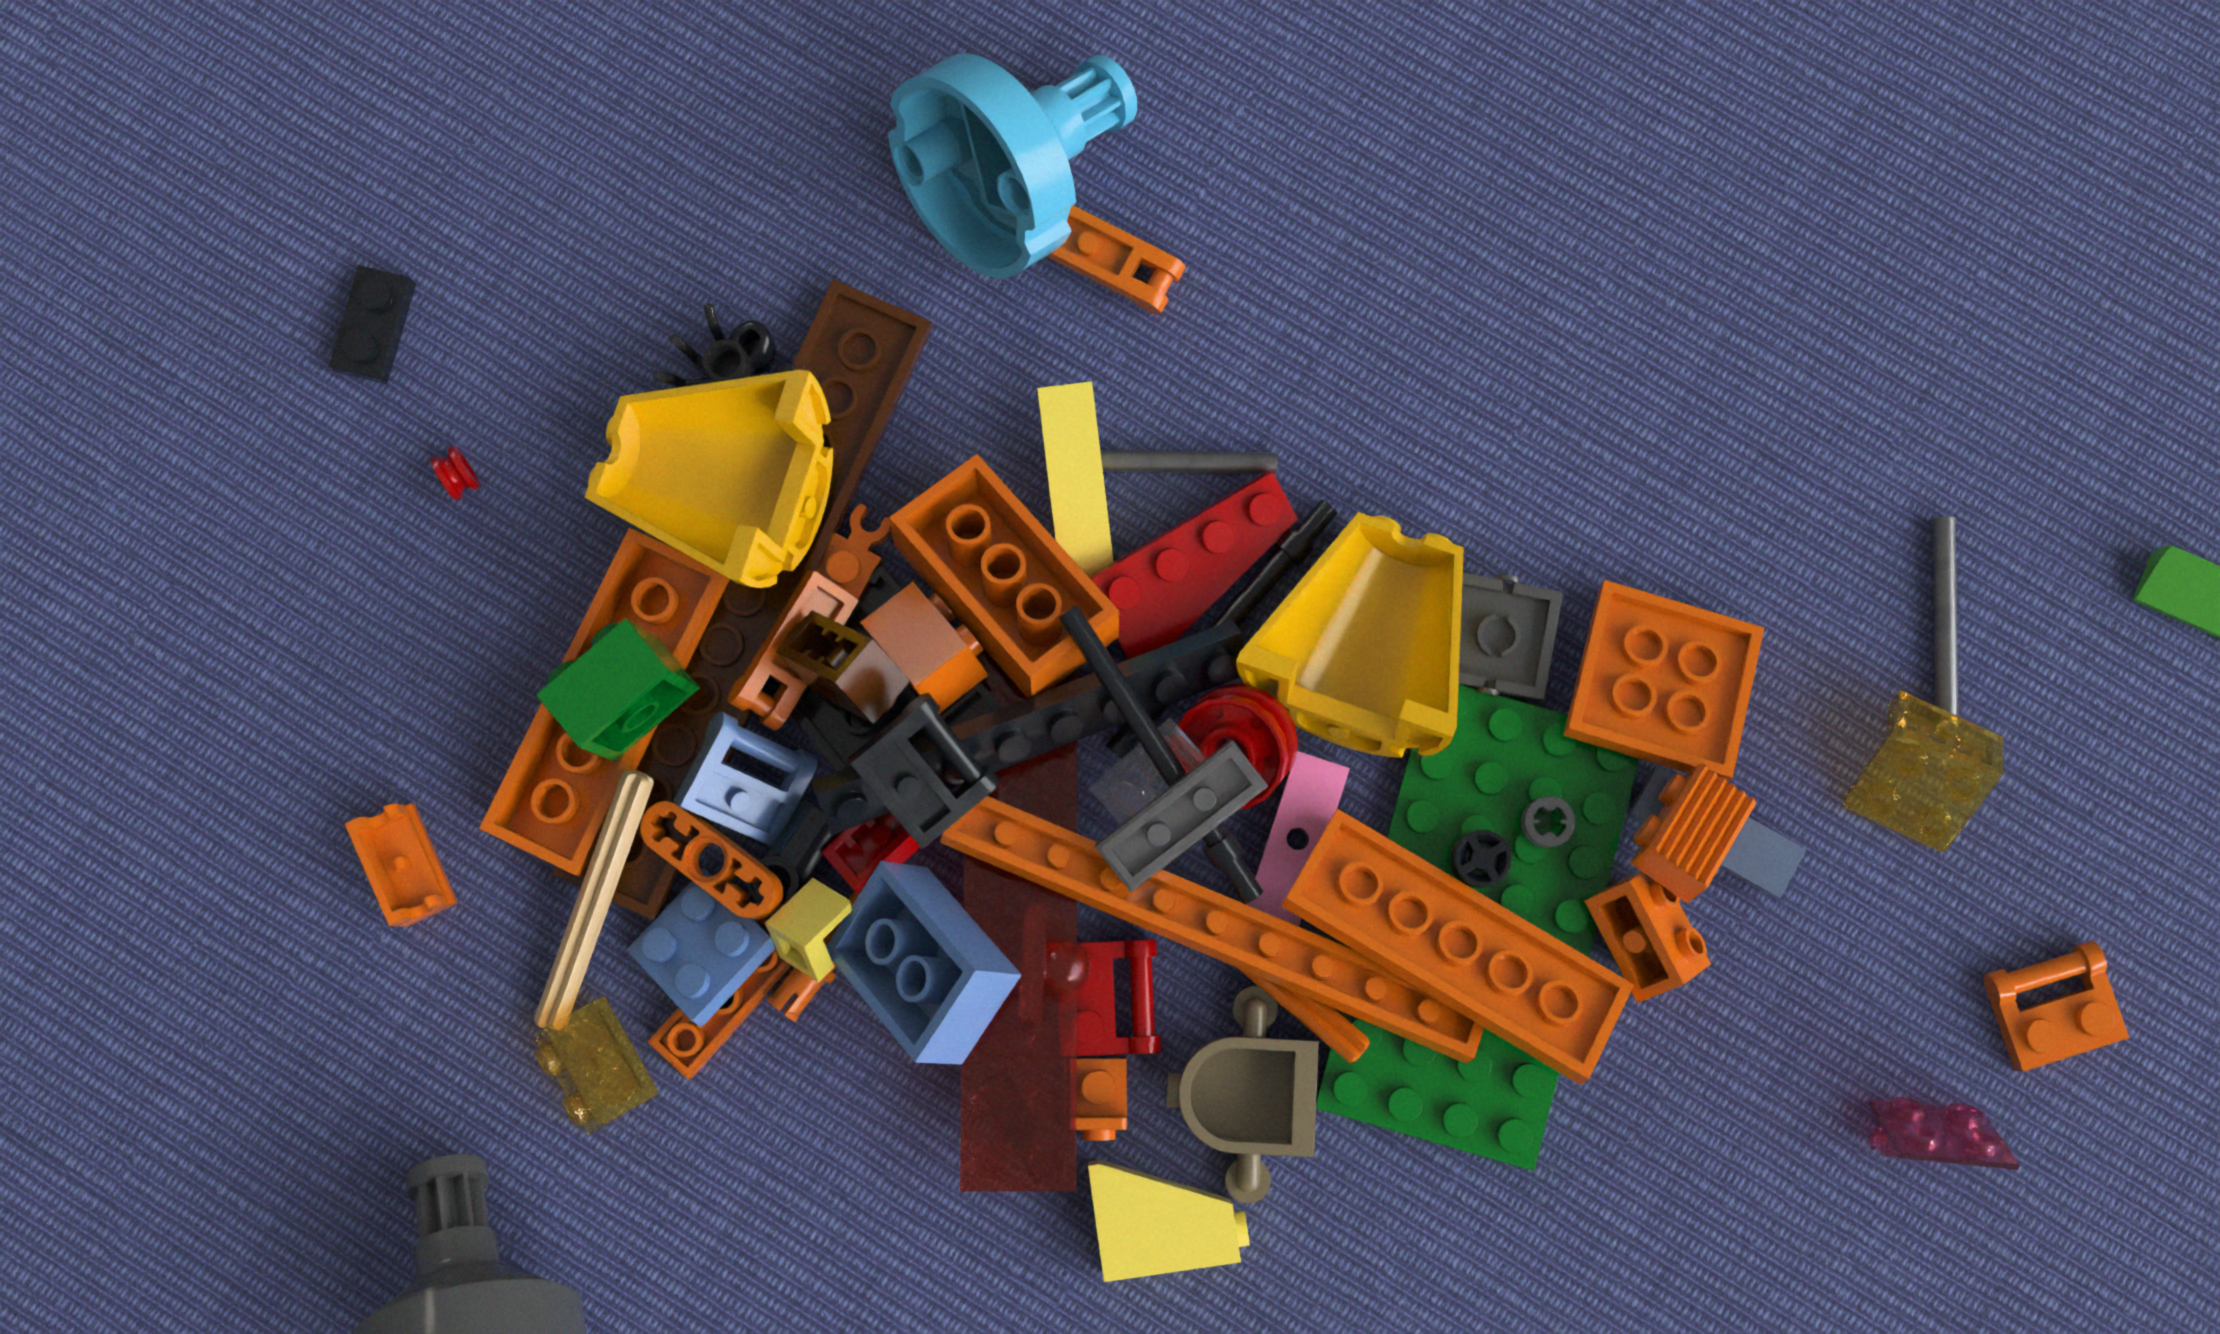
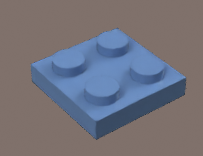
[627,868,776,1027]

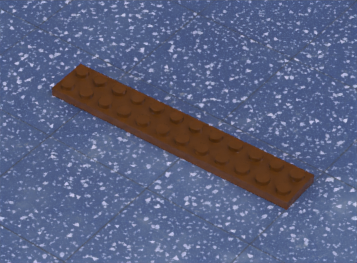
[552,279,933,920]

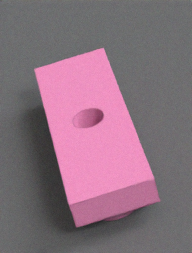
[1246,751,1350,926]

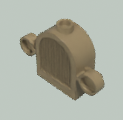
[1166,986,1319,1203]

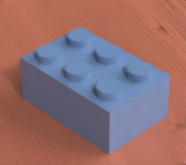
[826,861,1022,1065]

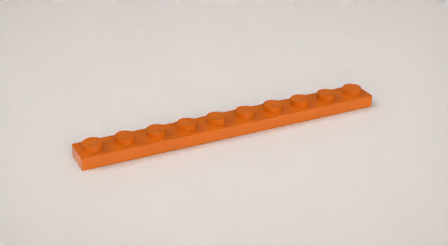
[940,796,1484,1064]

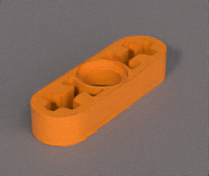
[640,801,783,919]

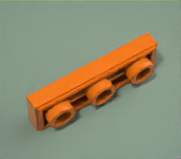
[648,918,793,1080]

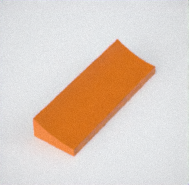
[479,527,730,877]

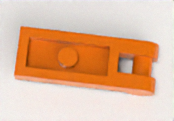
[1046,205,1186,315]
[727,570,859,731]

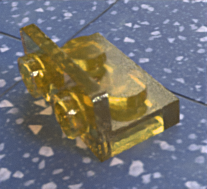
[535,996,659,1135]

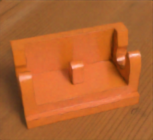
[345,803,458,927]

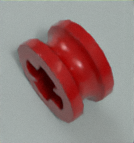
[430,445,481,501]

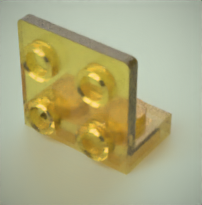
[1844,690,2003,852]

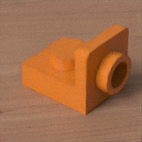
[1070,1058,1127,1141]

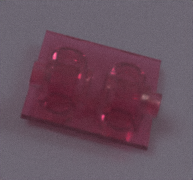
[1869,1097,2019,1170]

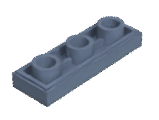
[1627,766,1806,899]

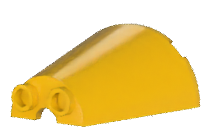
[584,370,833,588]
[1236,512,1464,758]

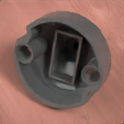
[351,1154,587,1334]

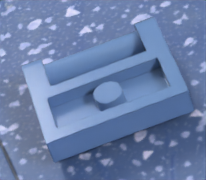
[674,712,818,846]

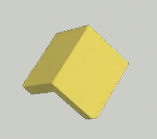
[765,878,852,982]

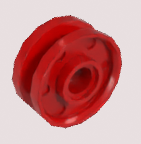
[1171,683,1298,809]

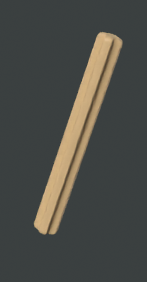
[534,769,654,1032]

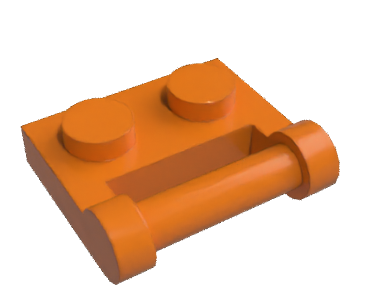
[1984,940,2130,1072]

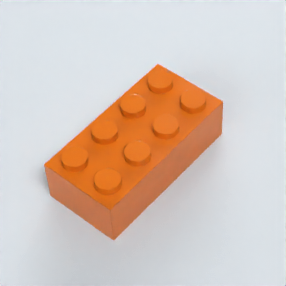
[889,454,1119,698]

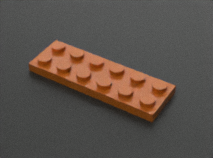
[1281,808,1634,1085]

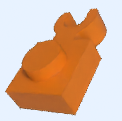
[817,504,892,606]

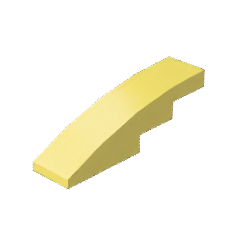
[1037,381,1114,577]

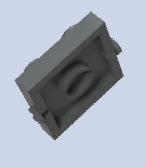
[1459,572,1563,702]

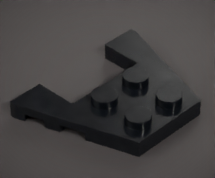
[790,565,1002,771]

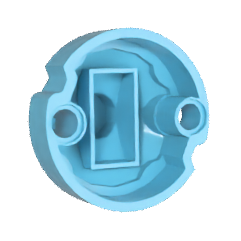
[888,53,1138,278]

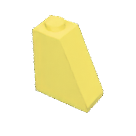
[1088,1159,1250,1282]

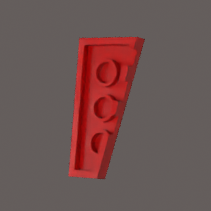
[1089,471,1298,660]

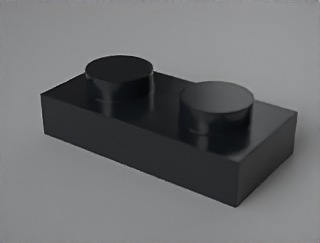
[329,265,416,384]

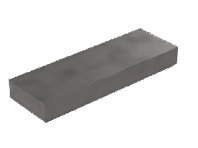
[1095,739,1268,892]

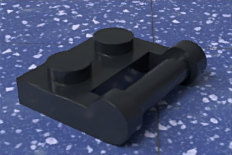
[847,693,1000,849]

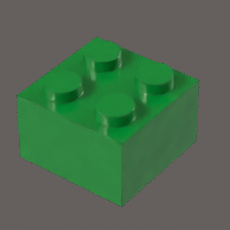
[536,618,700,762]

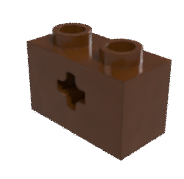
[775,610,910,724]

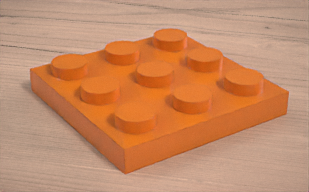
[1563,580,1764,783]

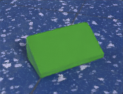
[2132,545,2220,639]

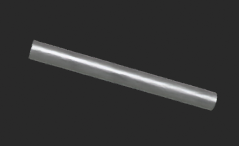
[1100,450,1277,474]
[1932,516,1959,737]

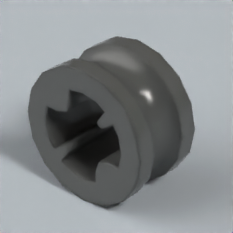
[1520,796,1576,848]

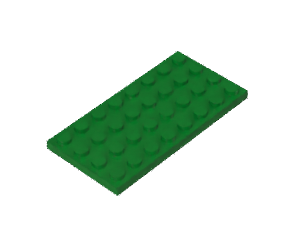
[1316,684,1639,1171]

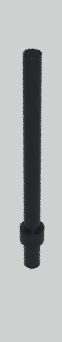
[1105,499,1338,760]
[1058,605,1263,904]

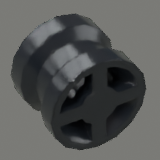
[1449,830,1512,888]

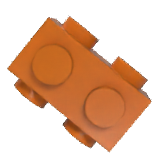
[1584,871,1711,1003]

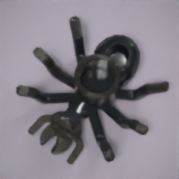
[653,303,797,388]

